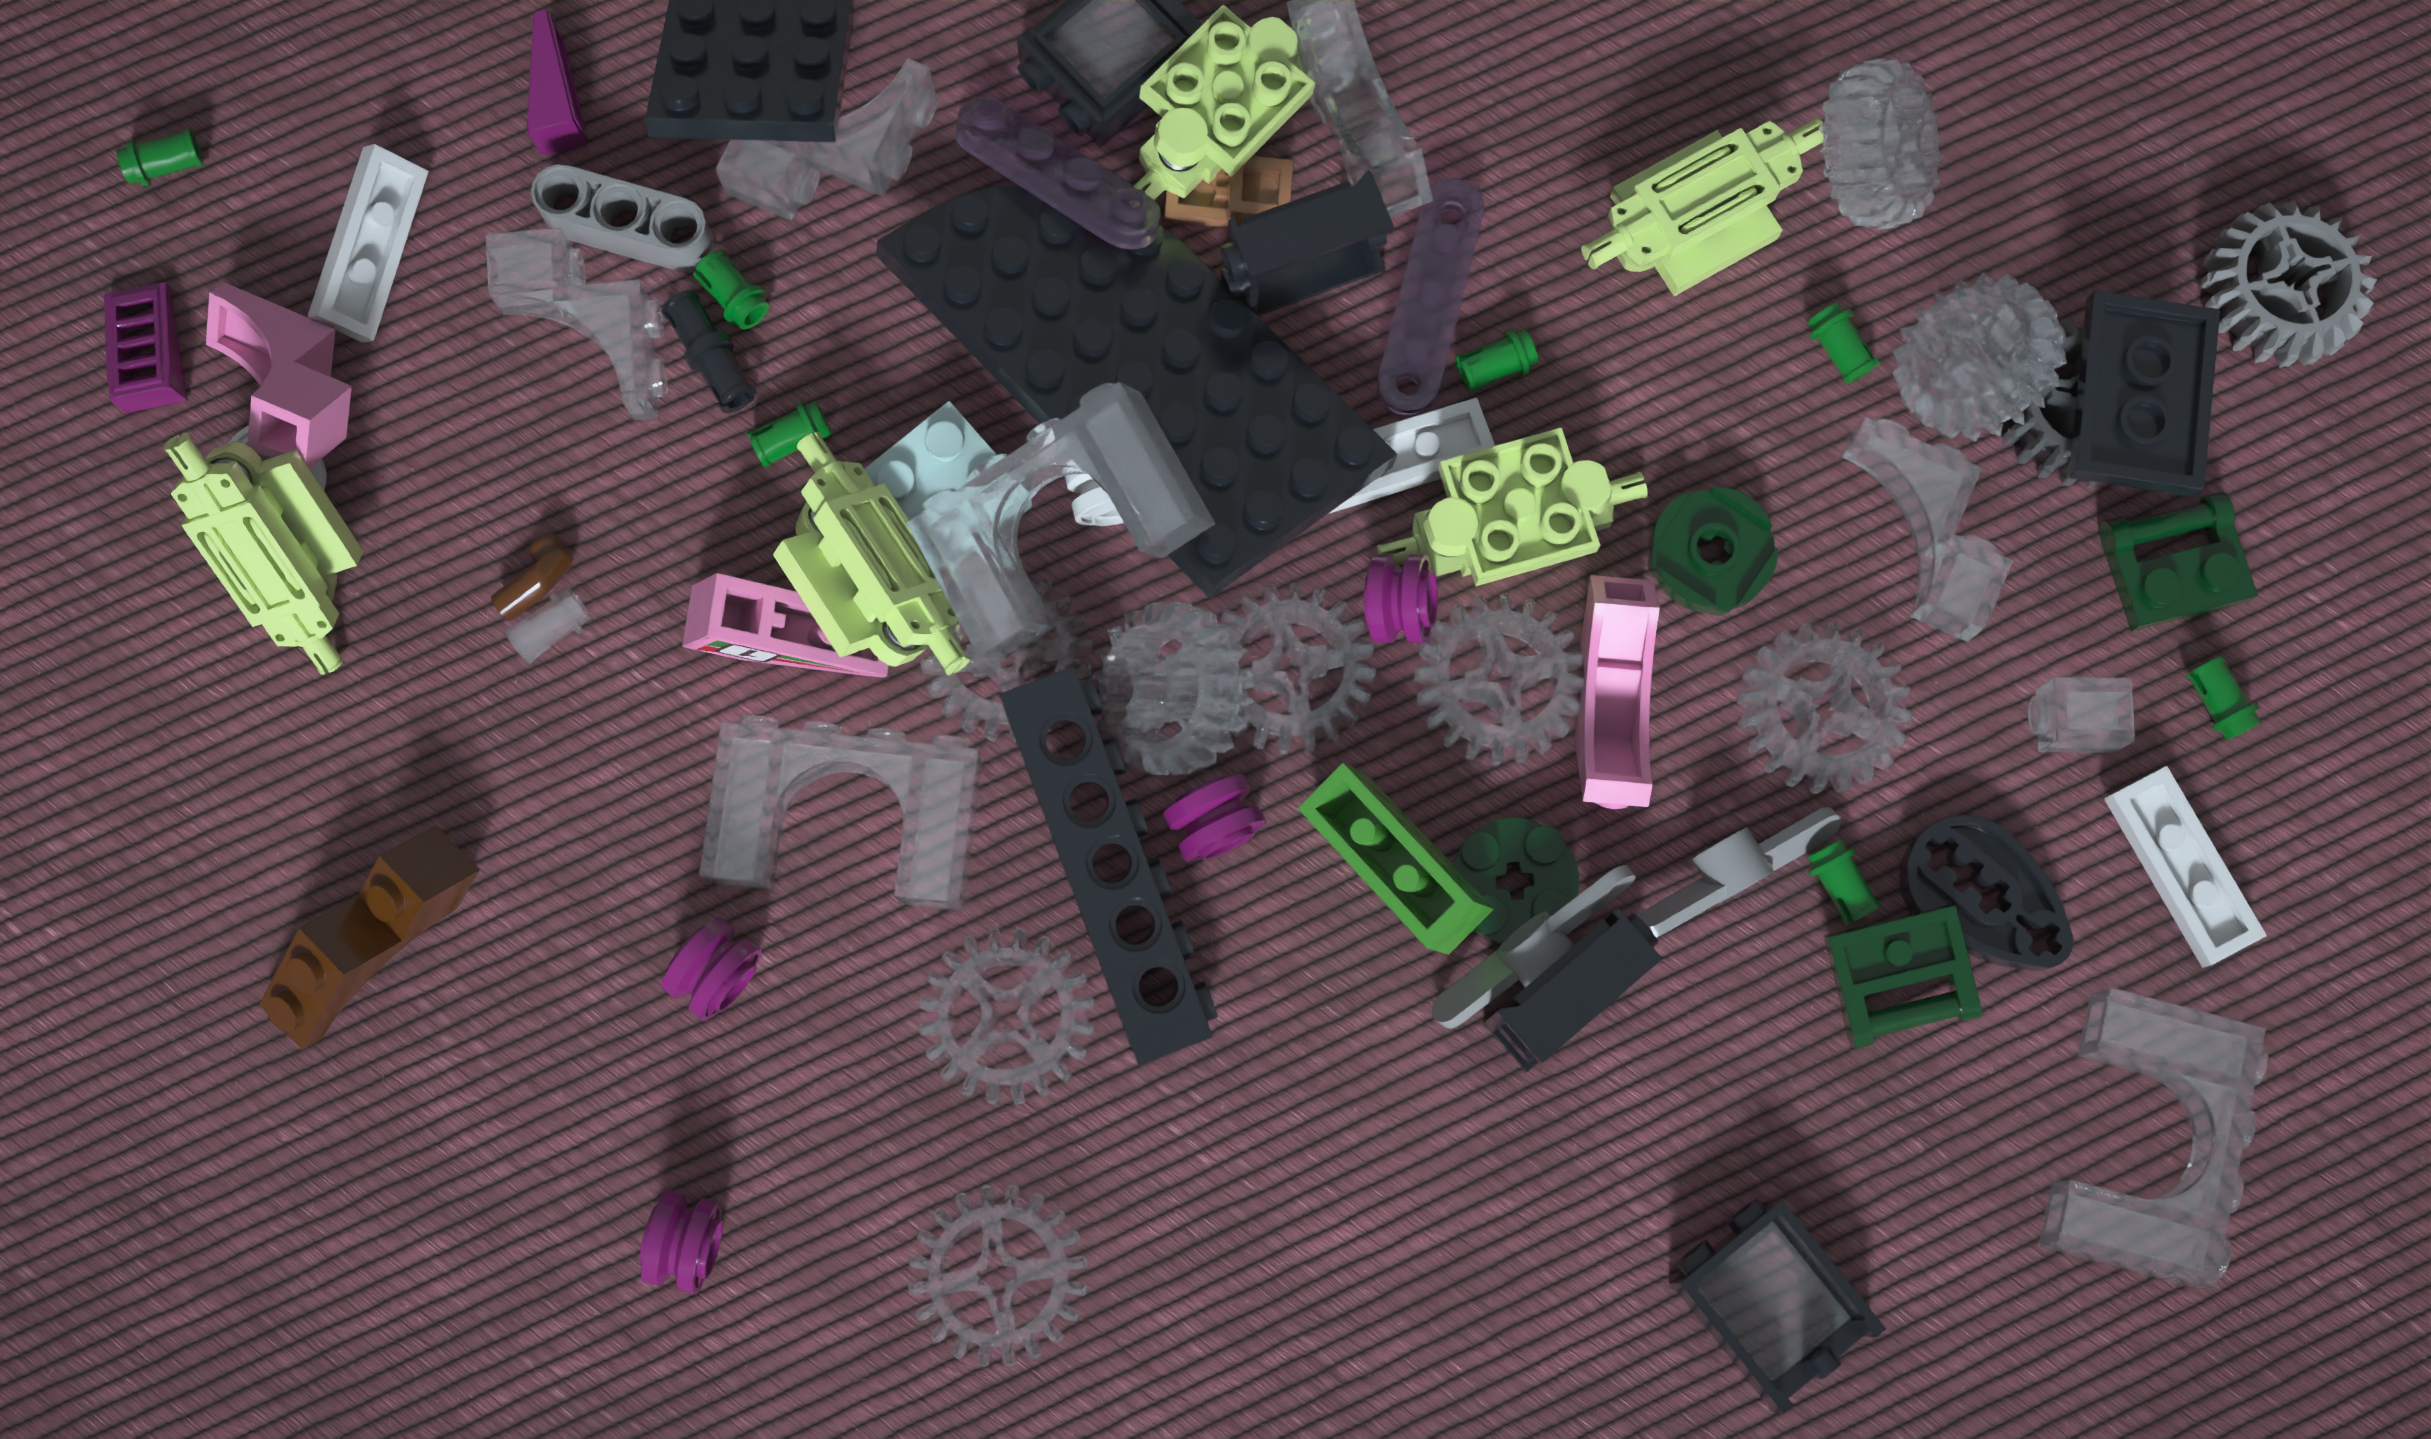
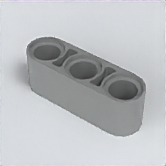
[531,164,716,273]

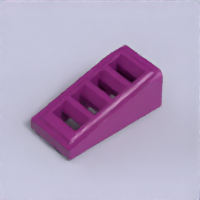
[527,9,588,155]
[104,282,187,413]

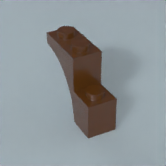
[259,825,480,1050]

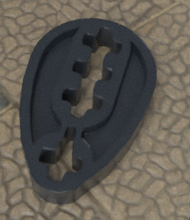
[1899,815,2074,971]

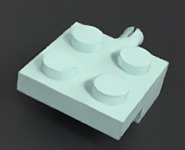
[864,401,1032,578]

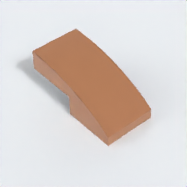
[1163,156,1293,227]

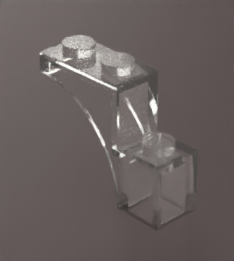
[1286,0,1433,218]
[716,58,938,221]
[485,228,667,420]
[1842,417,2013,642]

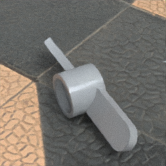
[1637,807,1841,937]
[1432,865,1636,1029]

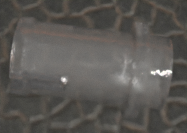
[505,588,592,664]

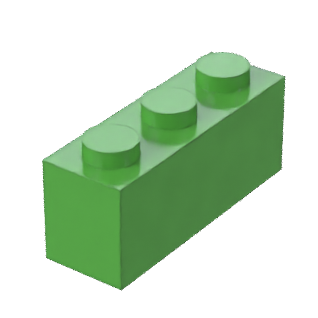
[1297,763,1494,955]

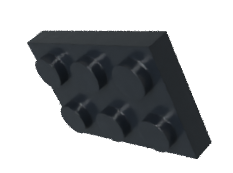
[2069,290,2220,497]

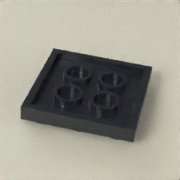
[645,0,854,142]

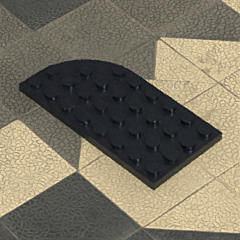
[876,184,1397,599]

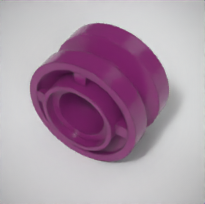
[1364,554,1438,643]
[1163,774,1267,862]
[661,917,762,1021]
[640,1190,723,1295]

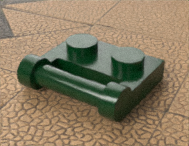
[2099,491,2258,632]
[1823,904,1982,1049]

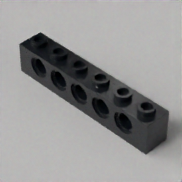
[999,666,1218,1065]

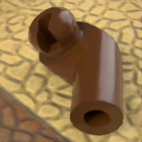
[491,534,572,620]

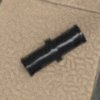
[661,290,757,413]

